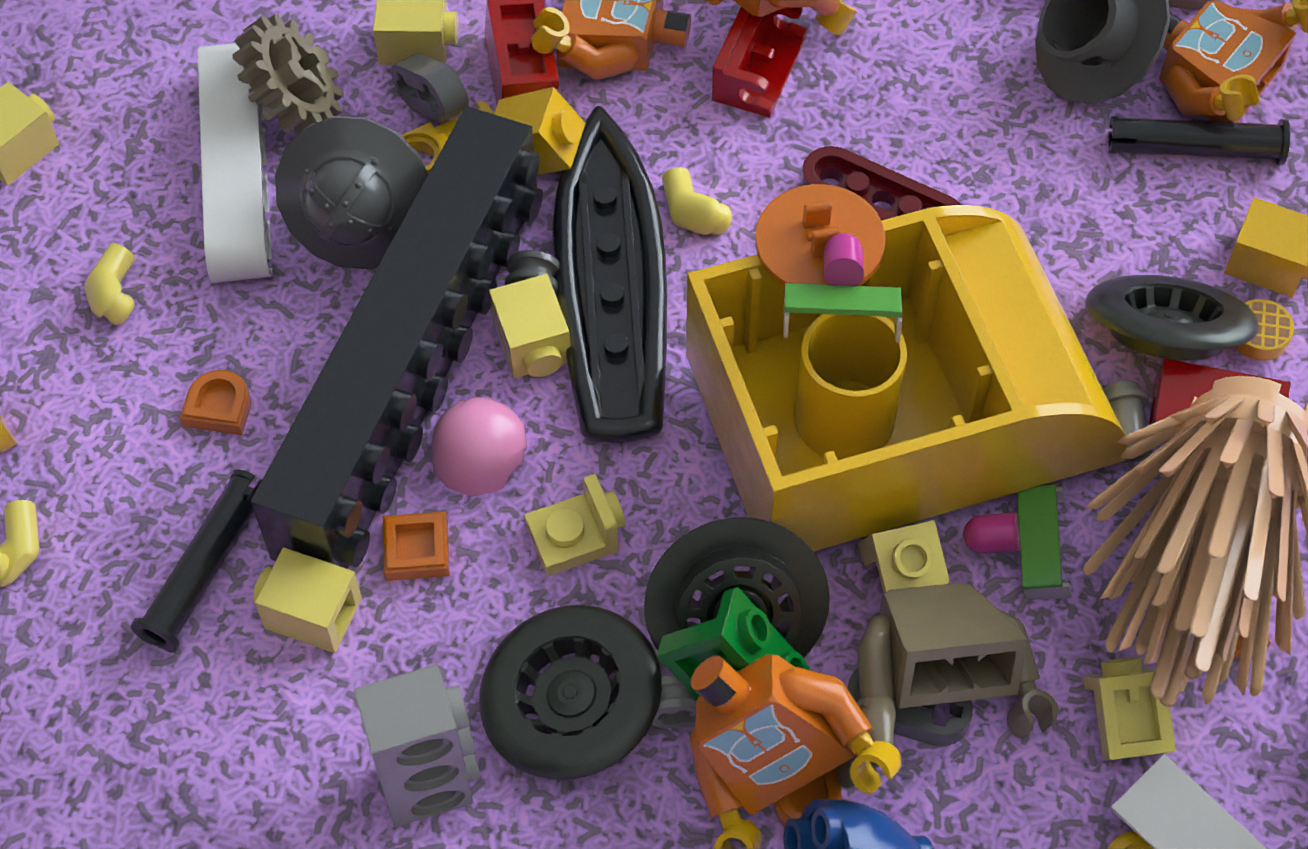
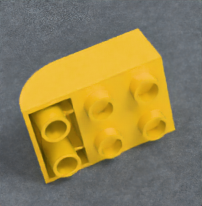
[686,205,1127,552]

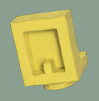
[524,474,626,577]
[858,520,949,594]
[1083,657,1176,760]

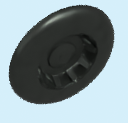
[1085,275,1259,361]
[644,517,830,658]
[479,605,662,780]

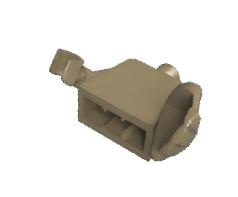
[835,583,1058,789]

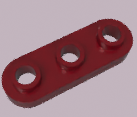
[801,146,961,221]

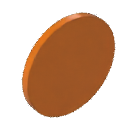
[755,184,885,286]

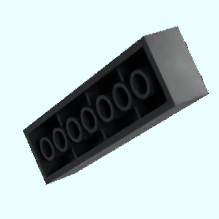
[250,106,543,569]

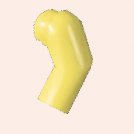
[662,167,732,235]
[84,243,135,325]
[0,500,40,588]

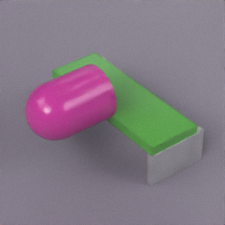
[783,233,902,343]
[963,484,1072,600]

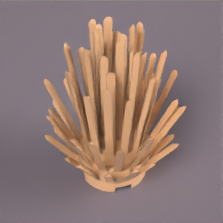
[1083,376,1308,707]

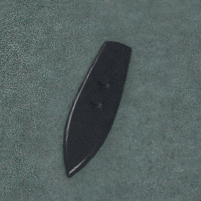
[552,106,667,443]

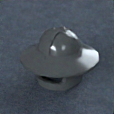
[1035,0,1170,104]
[275,116,428,270]

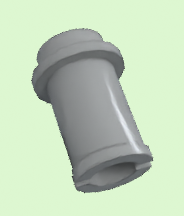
[1103,380,1153,463]

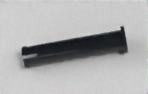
[1108,116,1290,165]
[130,469,262,653]

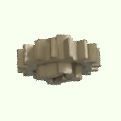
[232,14,344,135]

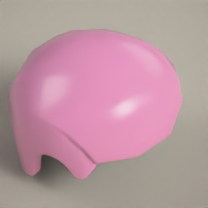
[431,397,527,496]

